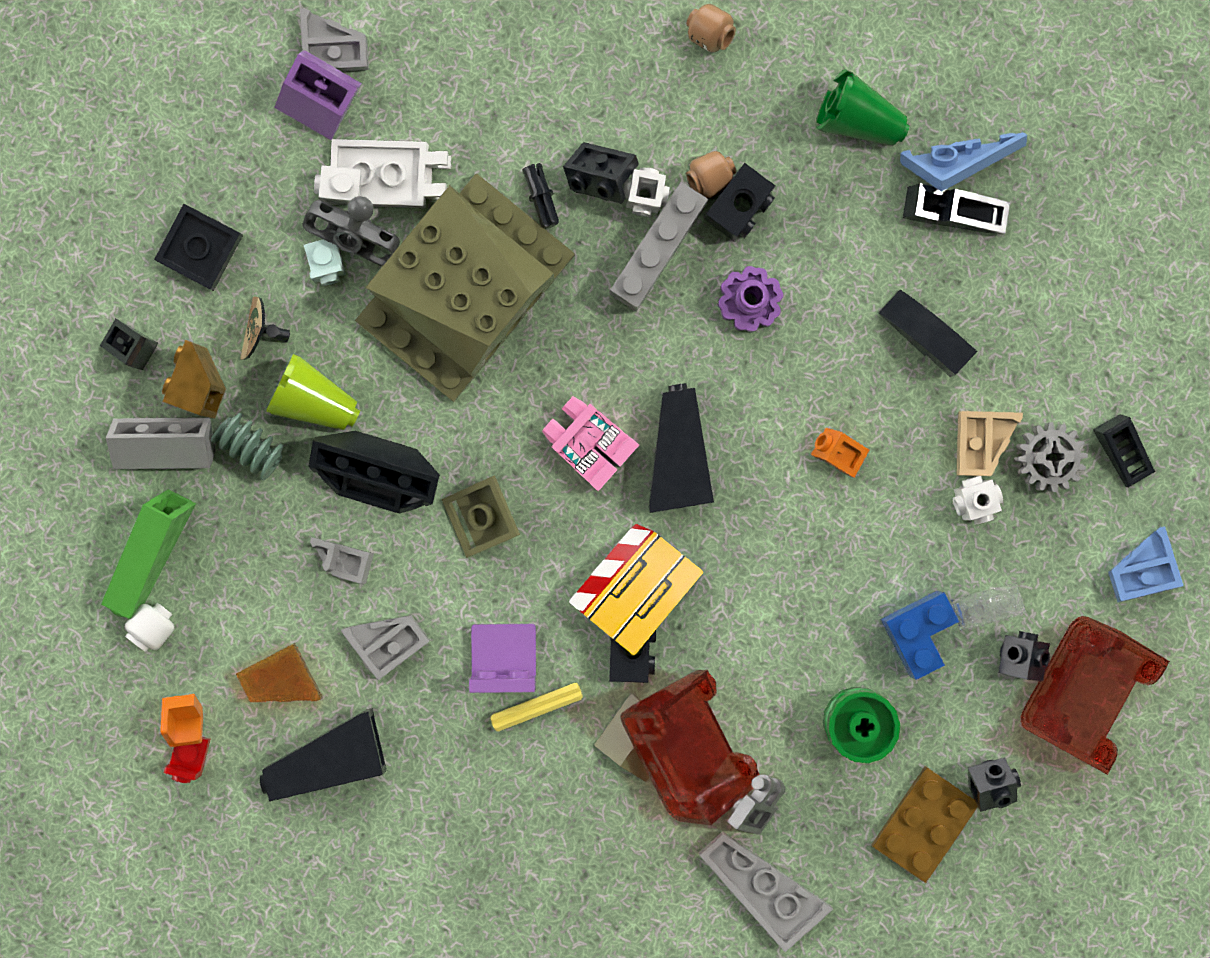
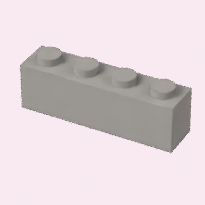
[610,182,708,312]

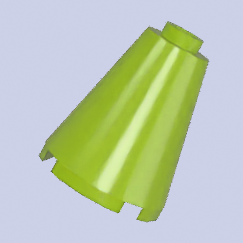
[266,354,361,430]

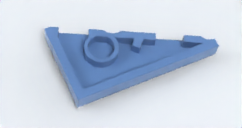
[900,132,1027,192]

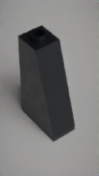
[648,383,714,513]
[260,708,387,802]

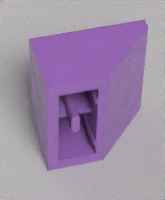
[274,50,362,140]

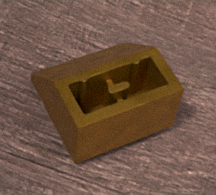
[162,340,226,419]

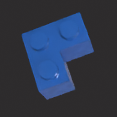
[880,591,959,680]

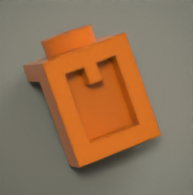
[811,428,870,478]

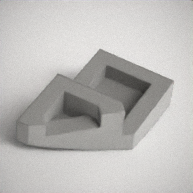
[310,537,374,584]

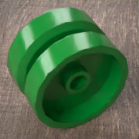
[823,687,900,763]

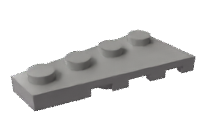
[699,831,833,952]

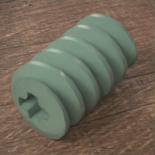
[211,413,284,481]

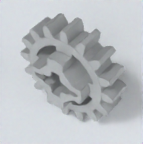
[1014,422,1088,492]

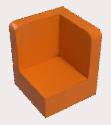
[160,694,203,747]

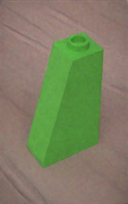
[101,489,196,619]

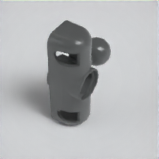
[302,196,400,266]

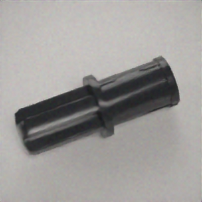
[522,163,559,229]

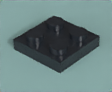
[154,204,243,291]

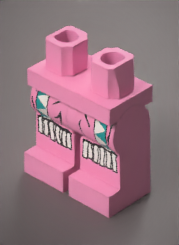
[542,396,639,491]

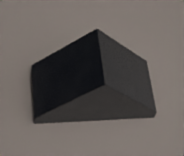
[100,318,158,370]

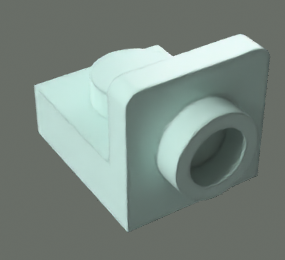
[304,239,346,286]

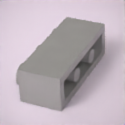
[106,418,215,470]

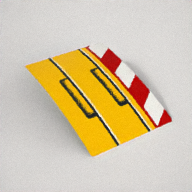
[569,524,703,655]

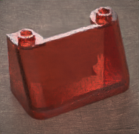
[1020,616,1170,775]
[620,670,760,826]

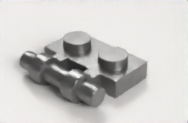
[727,775,786,835]

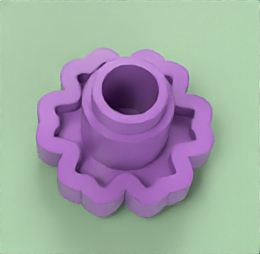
[718,266,783,333]

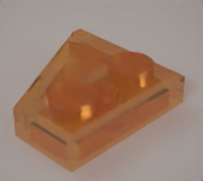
[236,643,323,702]

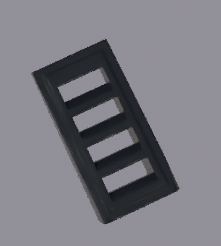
[1093,414,1155,488]

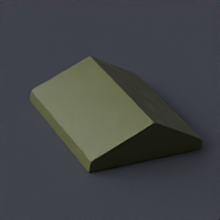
[441,475,520,558]
[594,693,683,782]

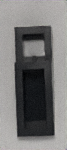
[903,183,1010,234]
[878,289,978,377]

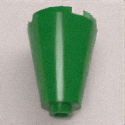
[816,69,910,146]

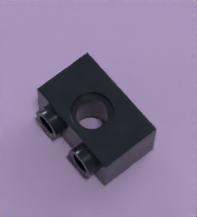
[704,163,776,242]
[609,630,656,683]

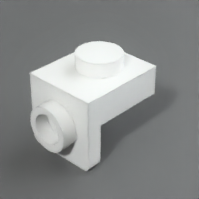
[314,165,362,203]

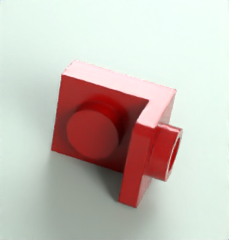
[163,736,211,783]

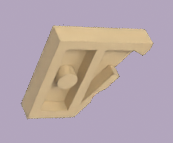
[957,411,1023,476]

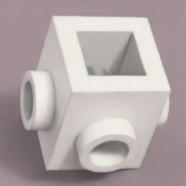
[623,168,670,217]
[953,476,1003,524]

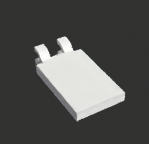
[329,139,451,208]

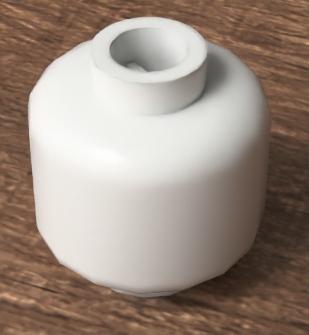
[125,603,174,652]

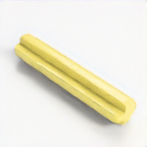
[491,683,583,732]

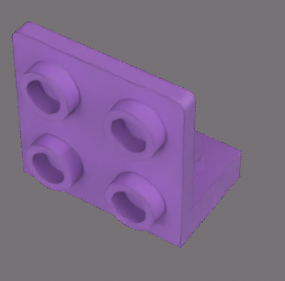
[469,624,536,693]

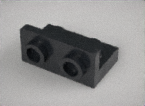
[563,142,639,204]

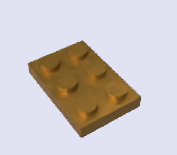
[871,766,978,883]

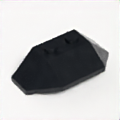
[308,430,440,514]

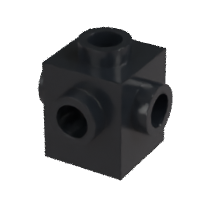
[998,631,1050,681]
[968,757,1021,812]

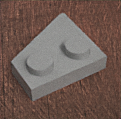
[300,8,369,71]
[341,615,431,680]

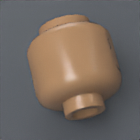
[686,4,736,53]
[686,151,736,199]

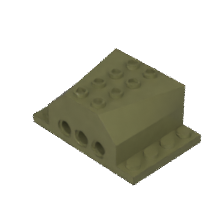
[355,173,575,402]

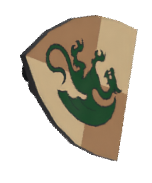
[240,297,290,360]

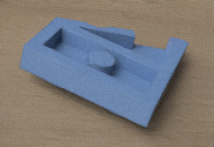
[1108,526,1184,603]

